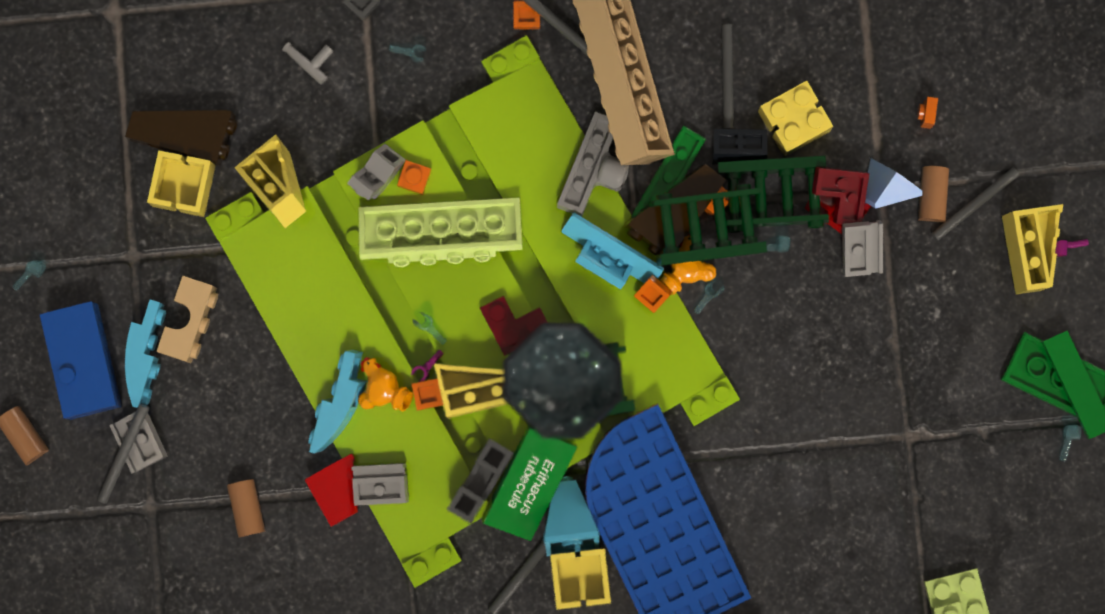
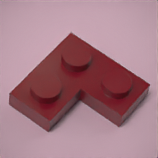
[812,167,870,224]
[480,296,548,356]

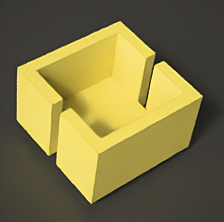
[758,81,833,157]
[147,150,215,217]
[551,548,611,609]

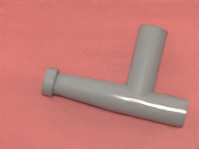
[282,42,333,85]

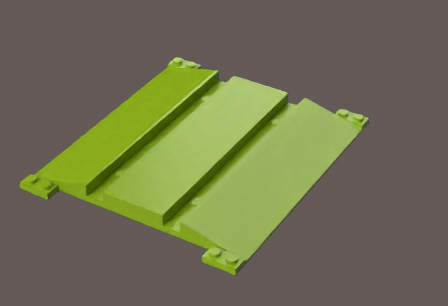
[206,35,740,588]

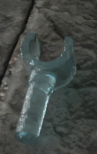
[389,45,426,63]
[767,236,791,253]
[12,261,46,291]
[694,279,724,315]
[413,312,447,345]
[1059,425,1081,462]

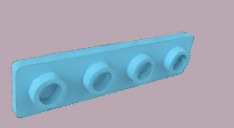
[561,213,664,289]

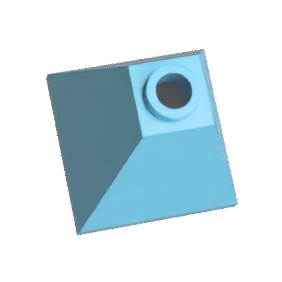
[544,477,600,556]

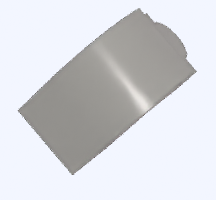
[347,144,406,200]

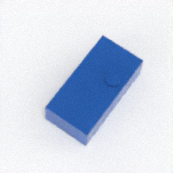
[39,301,122,420]

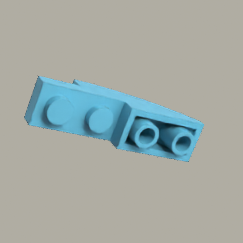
[125,300,166,408]
[309,350,366,453]

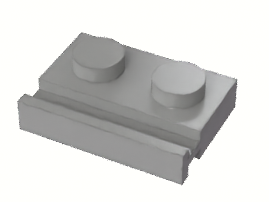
[842,220,883,277]
[109,412,168,474]
[351,463,409,506]

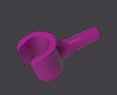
[1055,239,1089,257]
[411,350,444,382]

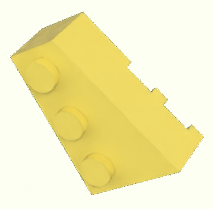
[234,134,306,228]
[1002,204,1063,294]
[434,364,508,419]

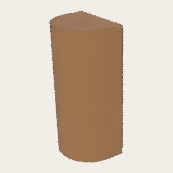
[918,166,949,223]
[0,406,49,466]
[227,479,266,538]

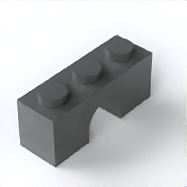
[447,439,514,524]

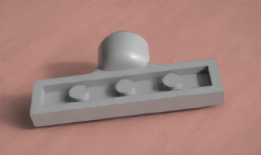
[557,112,629,217]

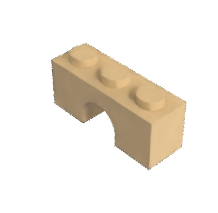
[156,276,218,363]

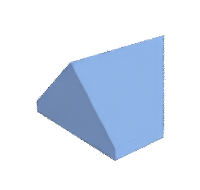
[865,158,923,209]

